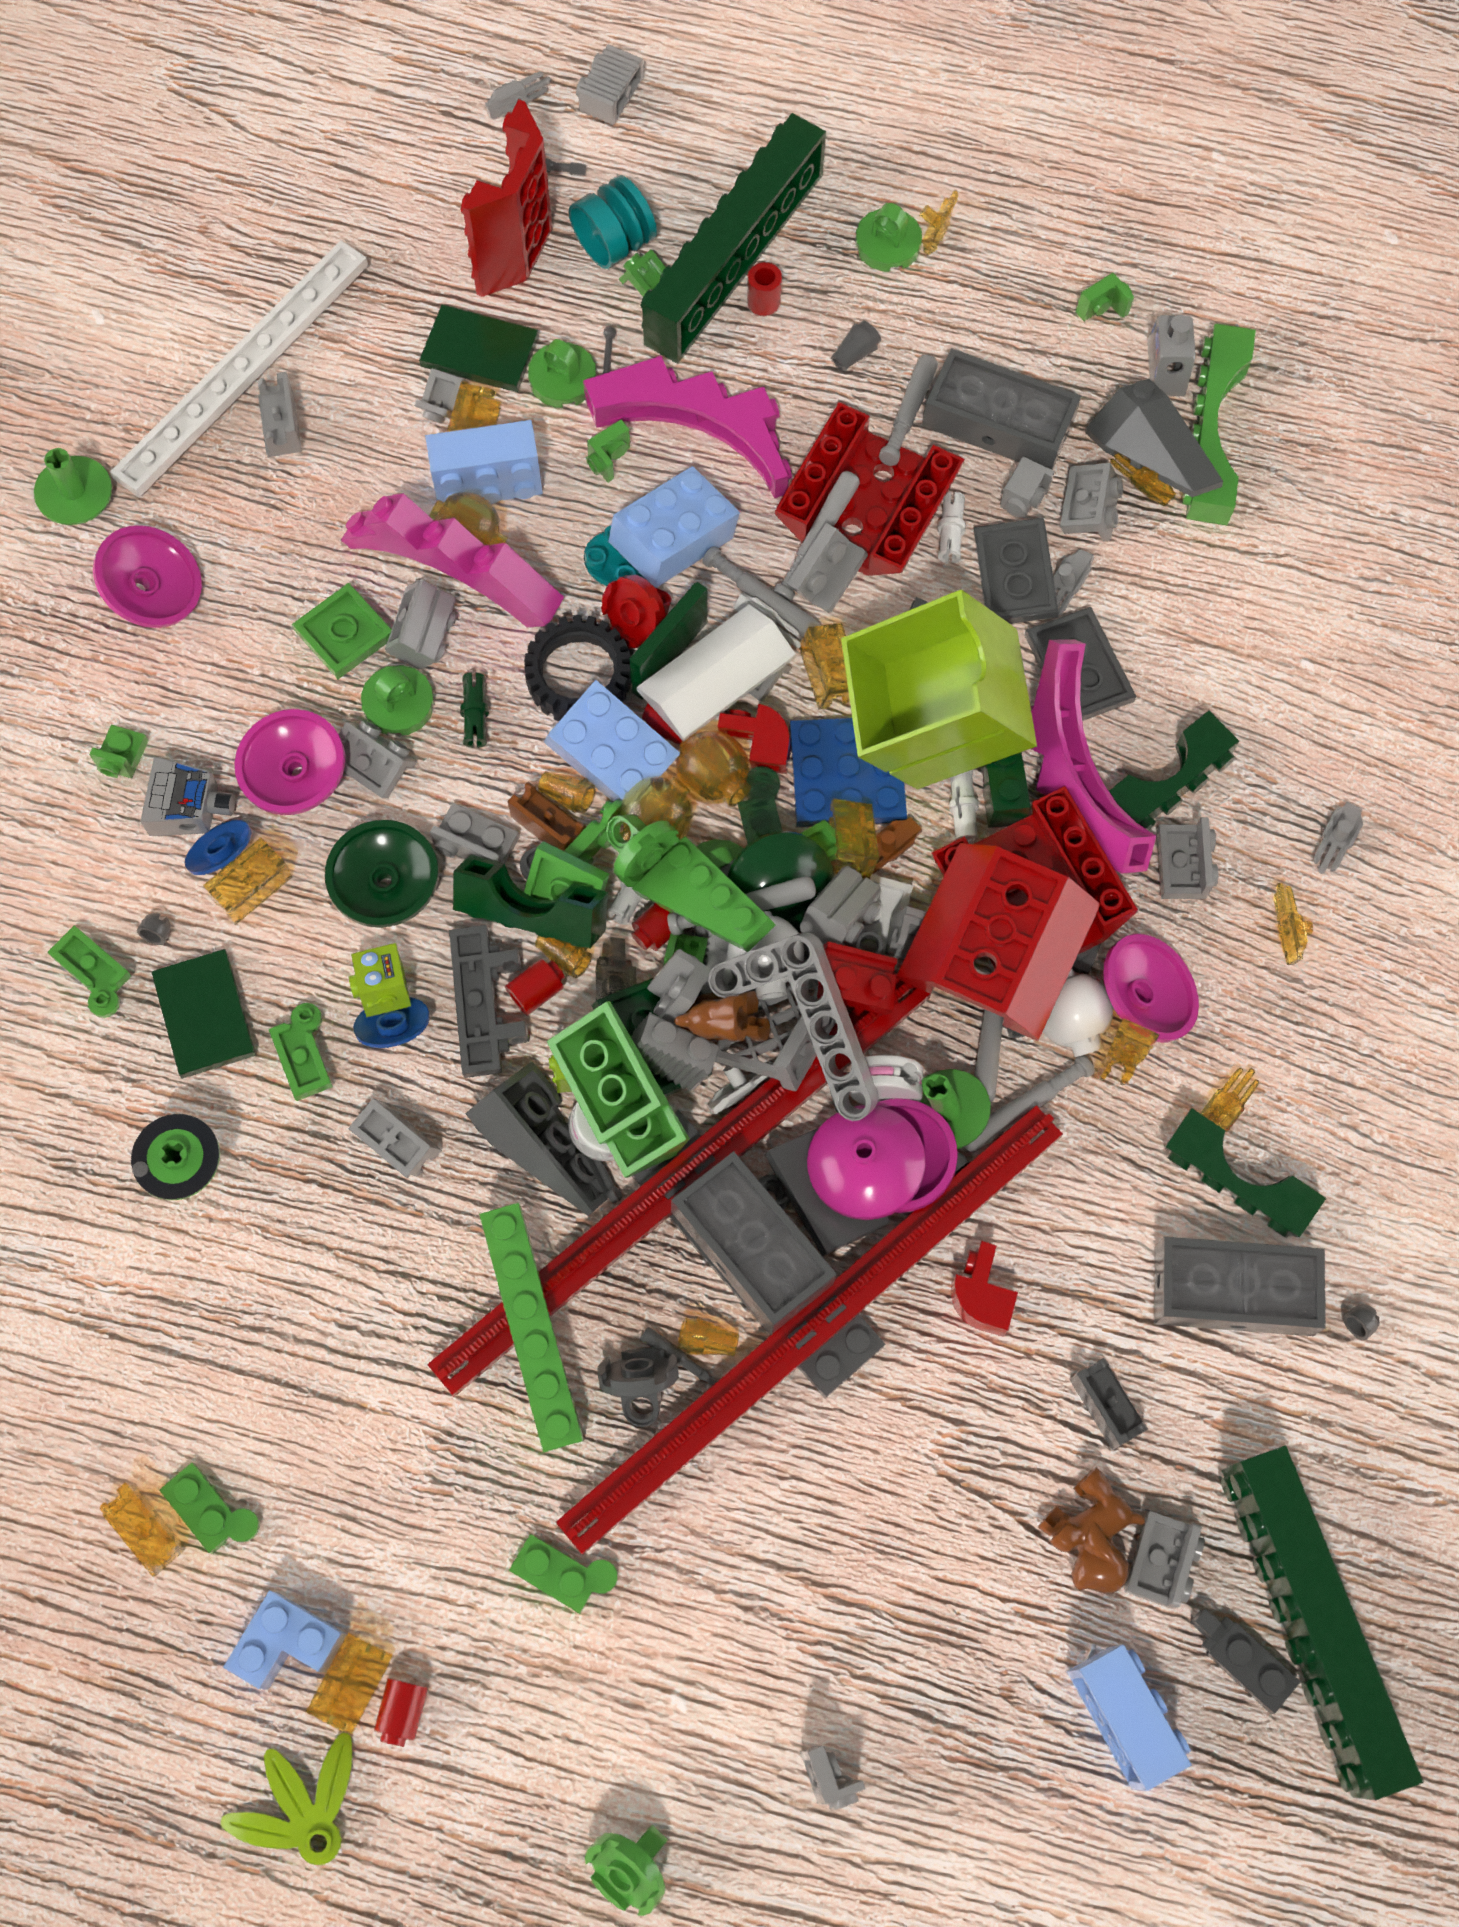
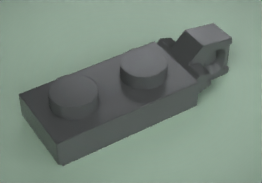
[1190,1609,1301,1714]

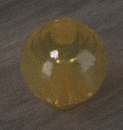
[429,492,508,546]
[676,731,751,807]
[619,776,694,842]

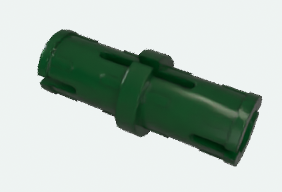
[460,672,489,748]

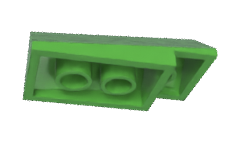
[546,1001,689,1178]

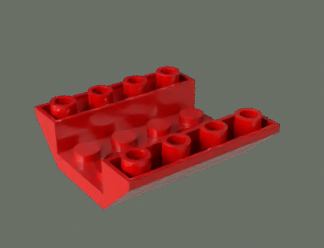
[461,99,553,297]
[775,402,965,576]
[931,786,1138,970]
[896,843,1100,1041]

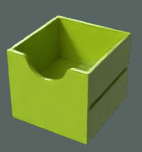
[841,589,1037,789]

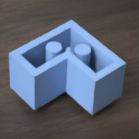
[223,1590,348,1690]

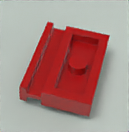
[817,941,897,1015]

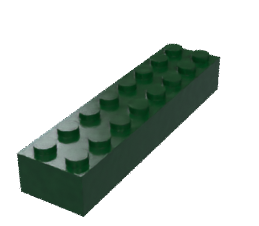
[640,113,826,364]
[1221,1445,1424,1800]

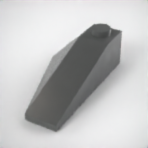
[1086,379,1223,497]
[465,1061,608,1216]

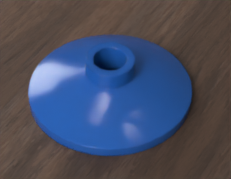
[185,820,252,875]
[353,997,430,1048]

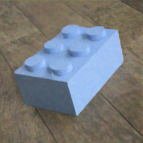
[425,420,543,510]
[608,466,740,588]
[544,680,680,814]
[1066,1644,1191,1791]

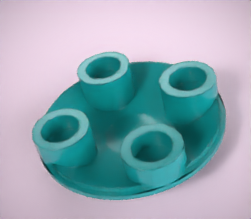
[584,525,645,586]

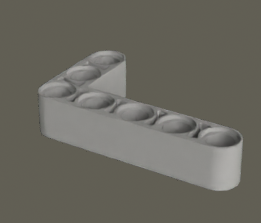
[708,932,878,1121]

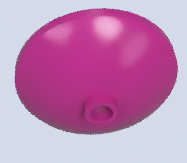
[93,525,202,628]
[234,709,345,815]
[1103,934,1199,1043]
[857,1098,958,1213]
[807,1105,926,1220]

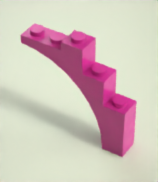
[583,356,792,499]
[341,493,564,628]
[1030,639,1156,874]

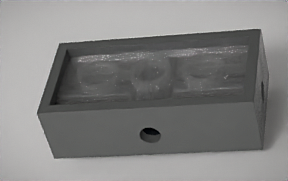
[922,348,1081,470]
[671,1151,837,1334]
[1154,1237,1326,1336]

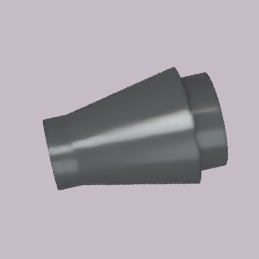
[831,320,881,372]

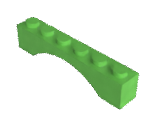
[1182,323,1256,526]
[479,1203,585,1453]

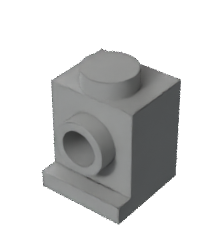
[1000,456,1055,519]

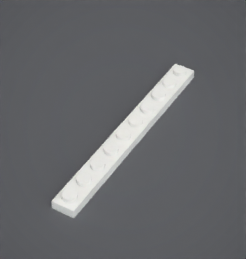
[110,240,368,498]

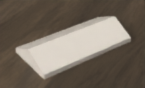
[637,605,796,742]

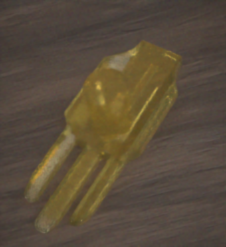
[919,190,958,255]
[1110,453,1176,507]
[1274,883,1313,965]
[1201,1067,1259,1132]

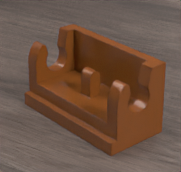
[507,782,587,851]

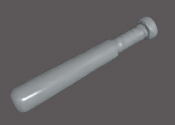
[879,354,938,466]
[774,471,860,601]
[702,546,822,642]
[667,876,816,935]
[974,961,1003,1102]
[965,1055,1095,1152]

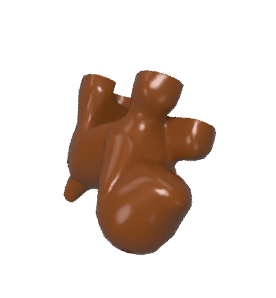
[674,991,770,1042]
[1037,1467,1145,1594]

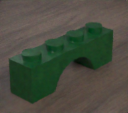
[1109,711,1239,831]
[983,752,1031,828]
[453,855,608,949]
[1164,1108,1327,1239]

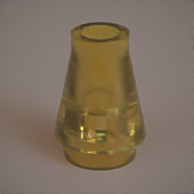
[538,771,596,813]
[535,936,592,978]
[678,1315,739,1357]

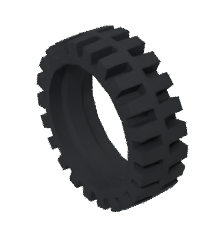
[524,615,631,721]

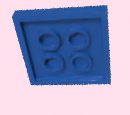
[790,718,907,827]

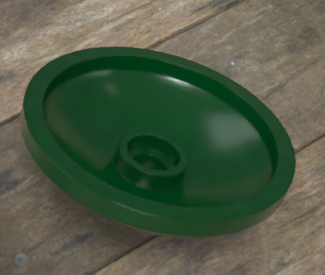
[324,820,439,928]
[727,831,834,933]

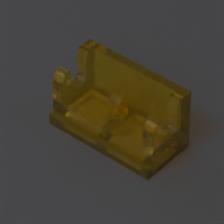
[447,381,501,432]
[799,623,850,710]
[829,798,879,879]
[203,837,292,925]
[1094,1018,1159,1085]
[99,1482,187,1577]
[306,1632,394,1734]

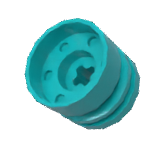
[568,175,657,269]

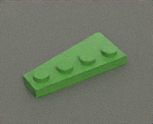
[632,836,776,952]

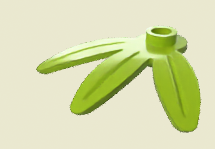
[221,1733,352,1865]

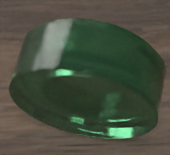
[743,767,780,805]

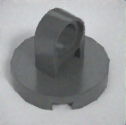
[597,1348,679,1427]

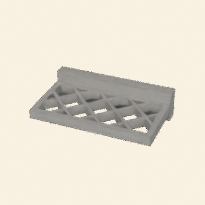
[715,944,836,1091]

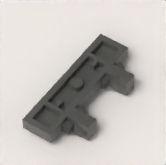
[449,925,529,1078]

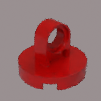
[601,575,672,648]

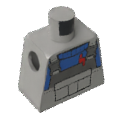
[1147,315,1195,396]
[140,757,235,836]

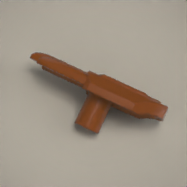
[852,817,922,874]

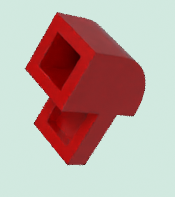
[717,704,791,774]
[951,1241,1018,1337]

